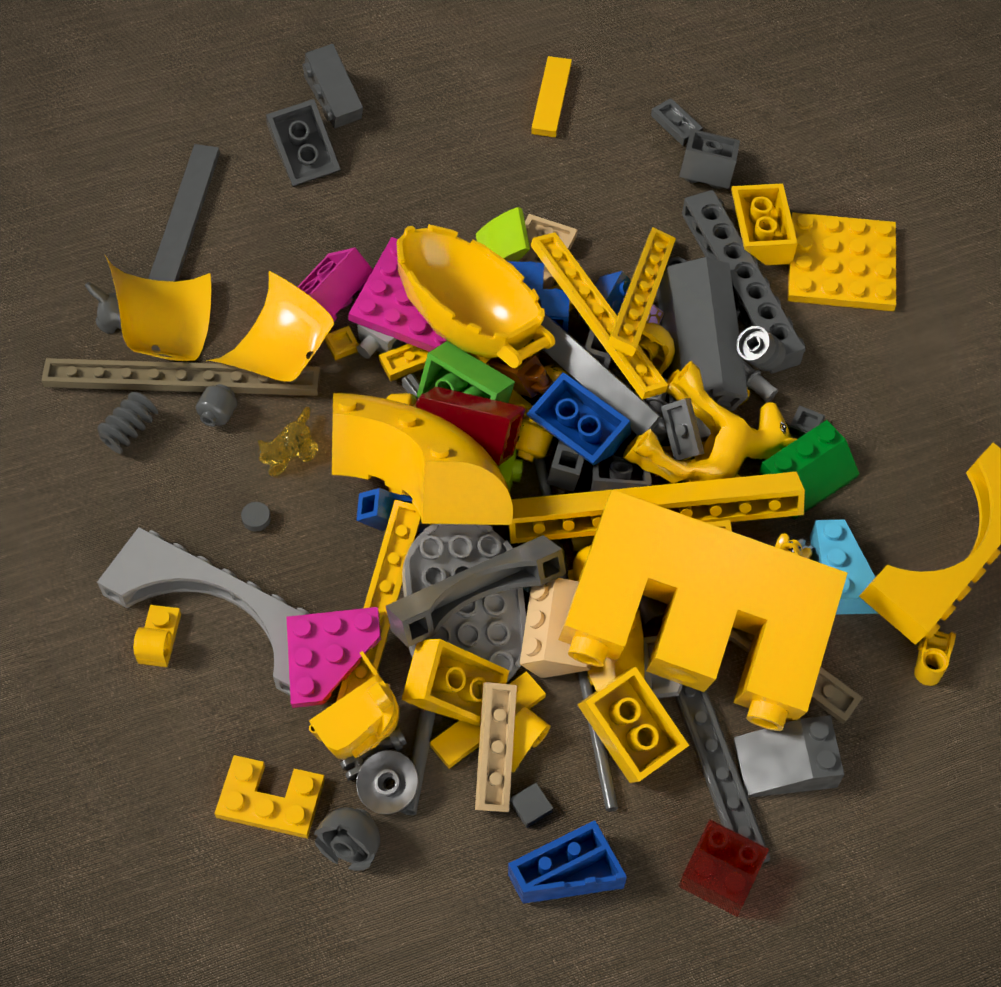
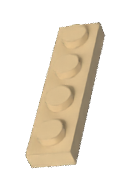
[475,682,517,812]

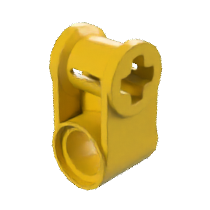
[914,631,956,686]

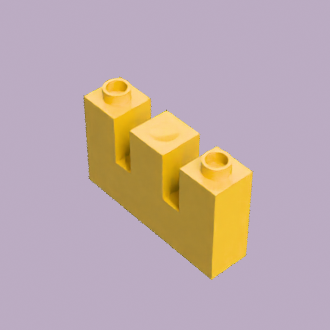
[558,490,848,731]

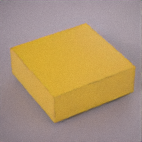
[325,326,359,361]

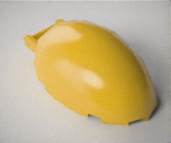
[397,224,555,368]

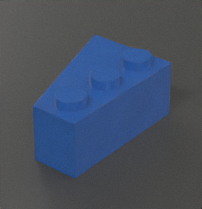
[508,820,627,904]

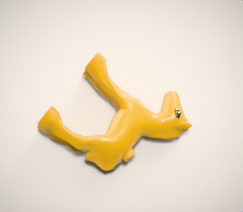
[623,361,797,484]

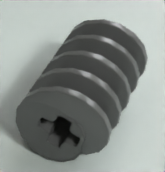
[97,392,159,454]

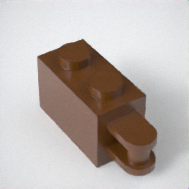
[486,354,554,398]

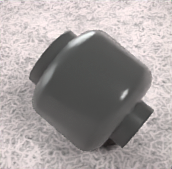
[196,384,238,427]

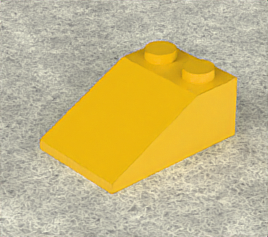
[401,639,510,726]

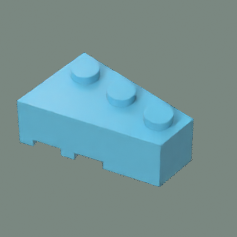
[810,519,879,615]

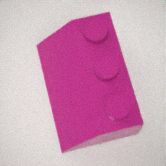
[298,247,373,321]

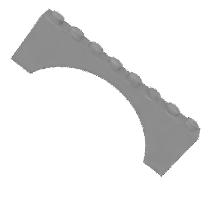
[97,527,310,696]

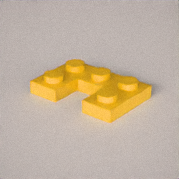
[215,755,325,839]

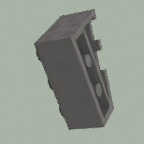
[302,44,363,129]

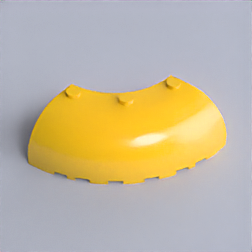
[332,393,513,525]

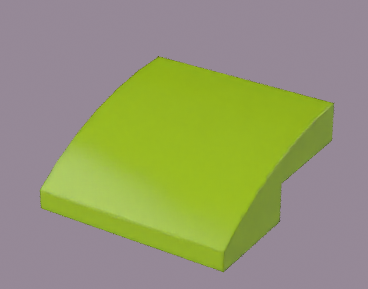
[476,207,530,262]

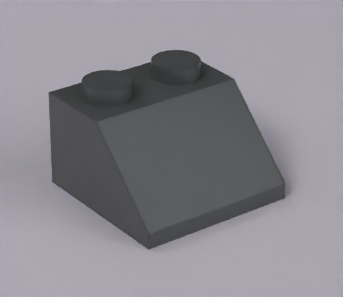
[679,129,740,189]

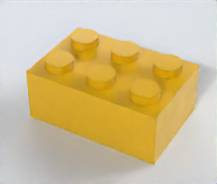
[577,666,689,783]

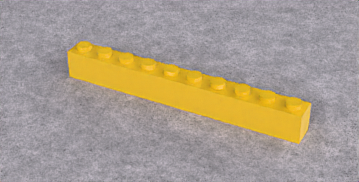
[508,472,805,544]

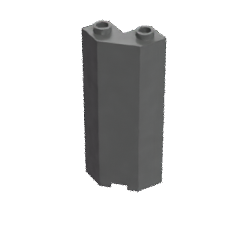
[657,257,748,411]

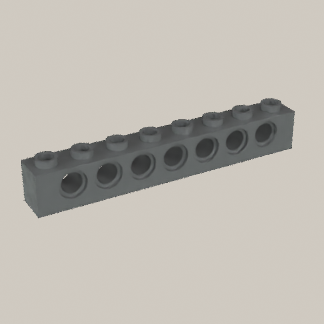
[682,190,805,374]

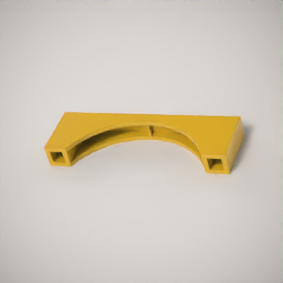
[859,442,1001,645]

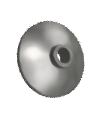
[356,750,419,814]

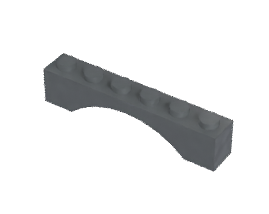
[546,329,611,492]
[386,535,566,647]

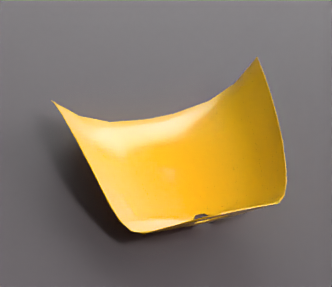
[105,255,211,361]
[207,271,334,382]

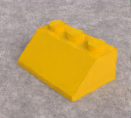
[731,184,798,265]

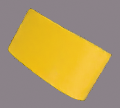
[511,707,551,773]

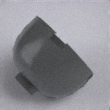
[314,807,380,871]

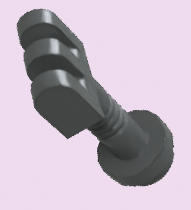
[337,727,407,781]

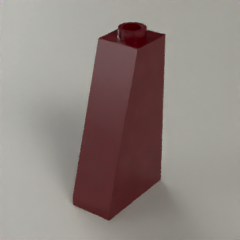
[416,387,525,466]

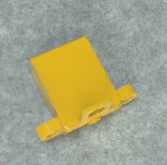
[309,651,399,760]

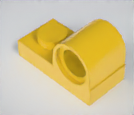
[133,605,181,667]

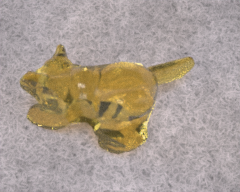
[258,407,318,477]

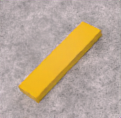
[531,56,572,137]
[430,671,546,769]

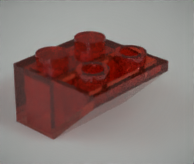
[678,820,769,917]

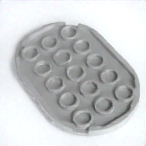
[402,524,526,682]

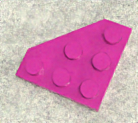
[286,607,381,708]

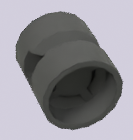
[736,326,786,371]

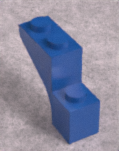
[506,260,570,333]
[356,488,432,534]

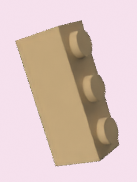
[520,578,591,678]

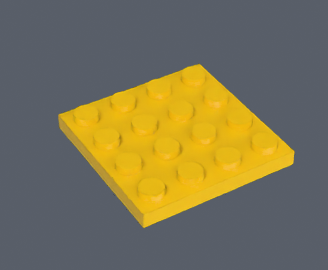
[788,212,896,311]

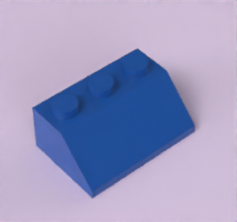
[527,372,631,465]

